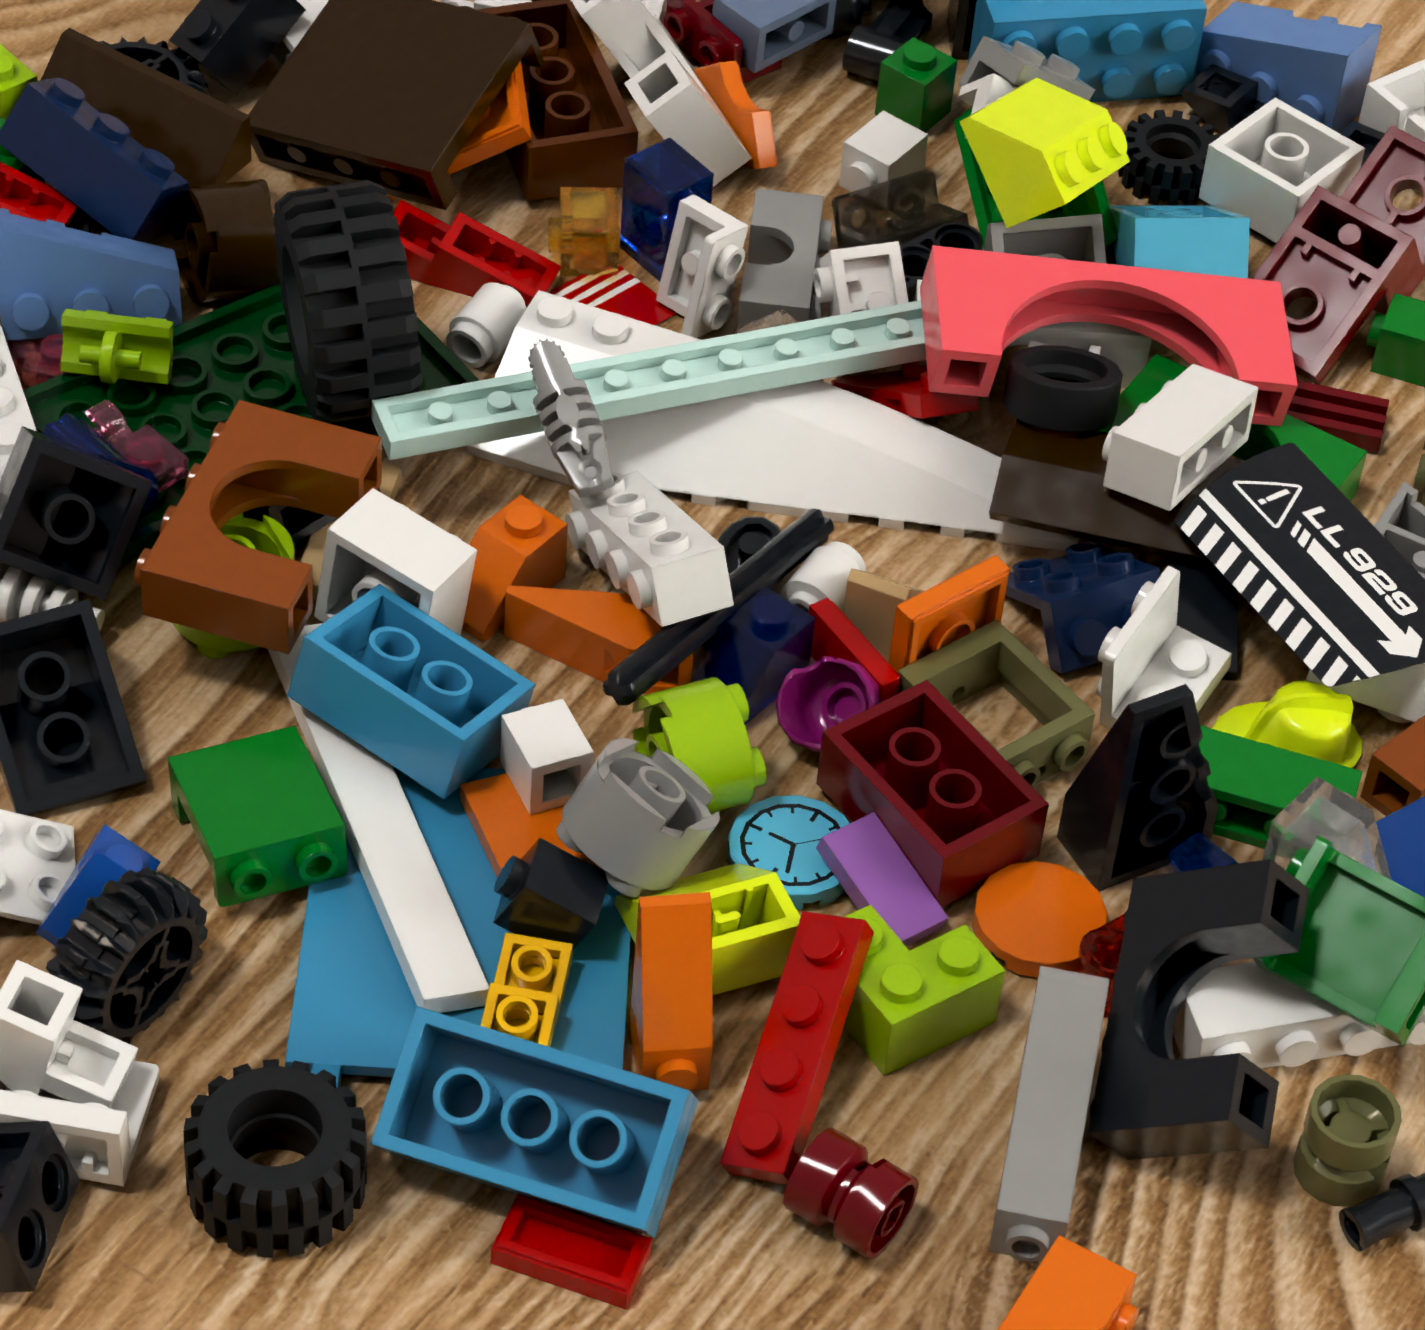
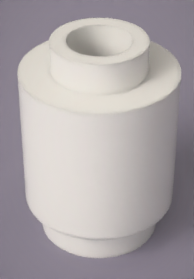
[446,282,527,368]
[781,541,866,629]

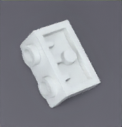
[814,241,909,317]

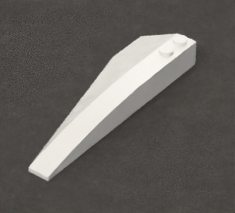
[467,290,1082,551]

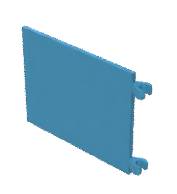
[285,766,631,1088]

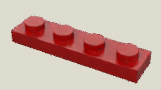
[720,911,874,1185]

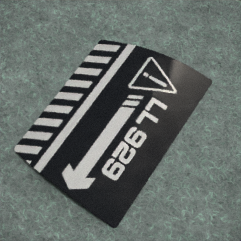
[1175,443,1425,687]

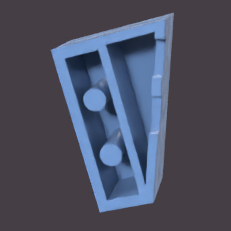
[1195,1,1382,133]

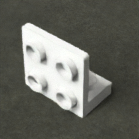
[1096,565,1232,729]
[0,1061,160,1187]

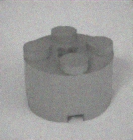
[556,738,720,897]

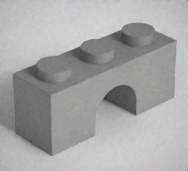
[736,188,833,334]

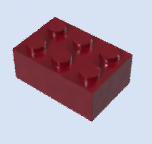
[816,680,1049,907]

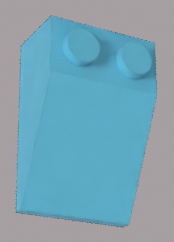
[1109,205,1250,278]

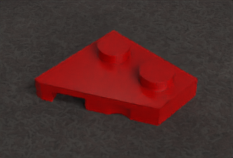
[831,360,979,419]

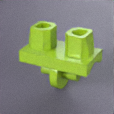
[60,309,174,385]

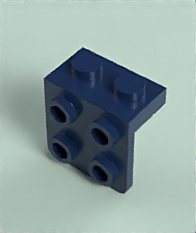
[1006,541,1160,674]

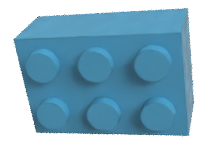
[287,584,536,799]

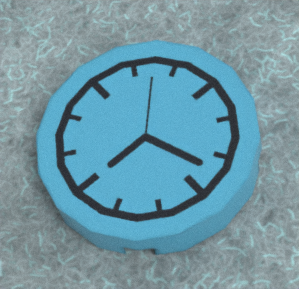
[727,795,850,910]

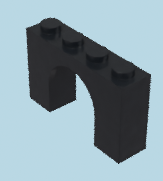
[1088,859,1309,1160]

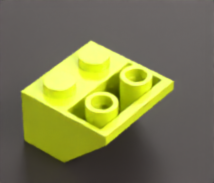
[614,863,801,996]

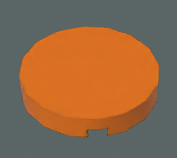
[972,861,1107,978]

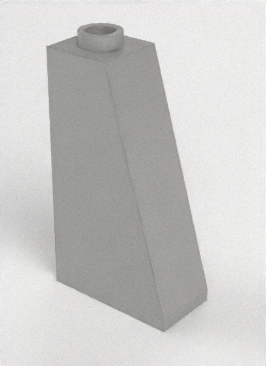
[989,965,1110,1262]

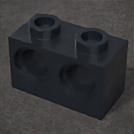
[0,1121,80,1293]

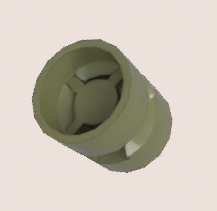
[1293,1074,1402,1207]

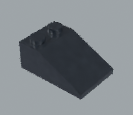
[0,599,147,816]

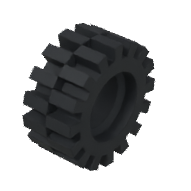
[1118,110,1220,205]

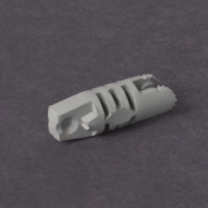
[528,339,614,498]

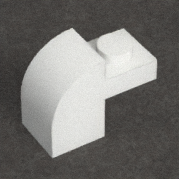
[0,960,139,1108]

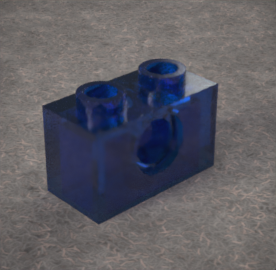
[620,138,714,282]

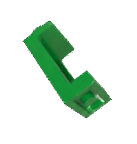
[167,725,348,907]
[1253,836,1425,1046]

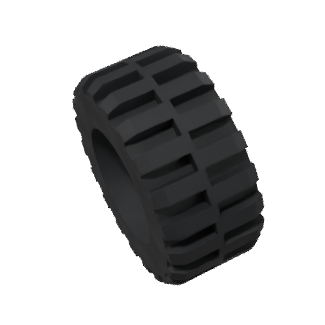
[273,180,422,424]

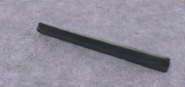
[603,509,834,706]

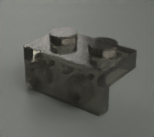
[832,170,969,249]

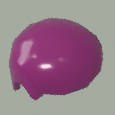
[775,656,881,753]

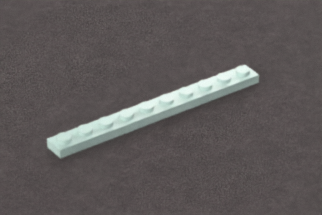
[371,300,926,460]

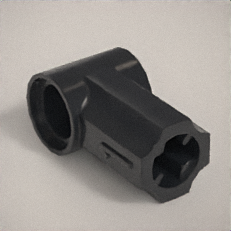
[842,0,933,83]

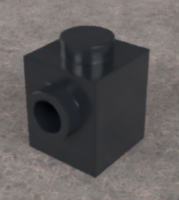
[493,838,608,950]

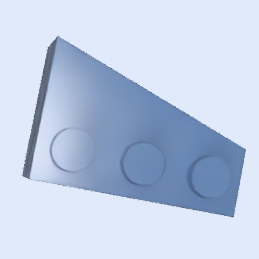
[0,208,183,341]

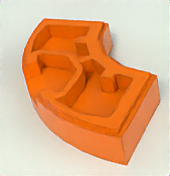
[695,61,778,169]

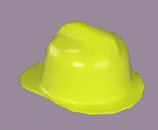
[1212,680,1362,768]

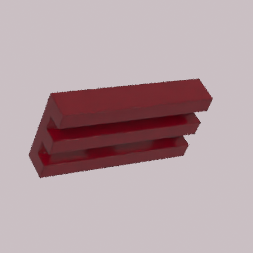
[1286,380,1389,453]

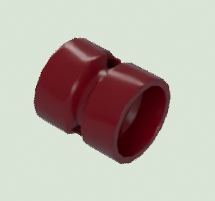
[783,1128,919,1259]

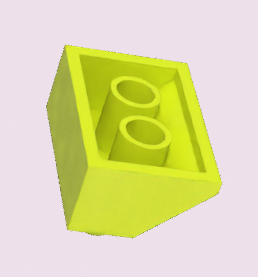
[959,78,1130,228]

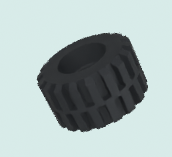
[183,1059,367,1258]

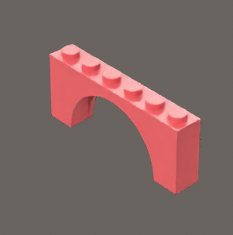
[920,245,1298,427]

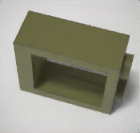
[898,619,1095,787]

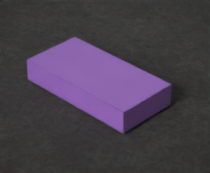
[816,812,949,947]

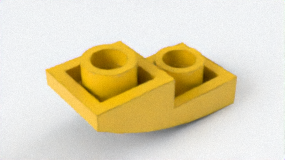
[480,932,573,1047]

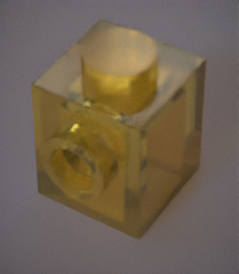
[548,187,620,276]

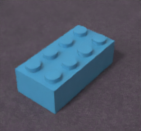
[968,0,1207,102]
[370,1006,699,1238]

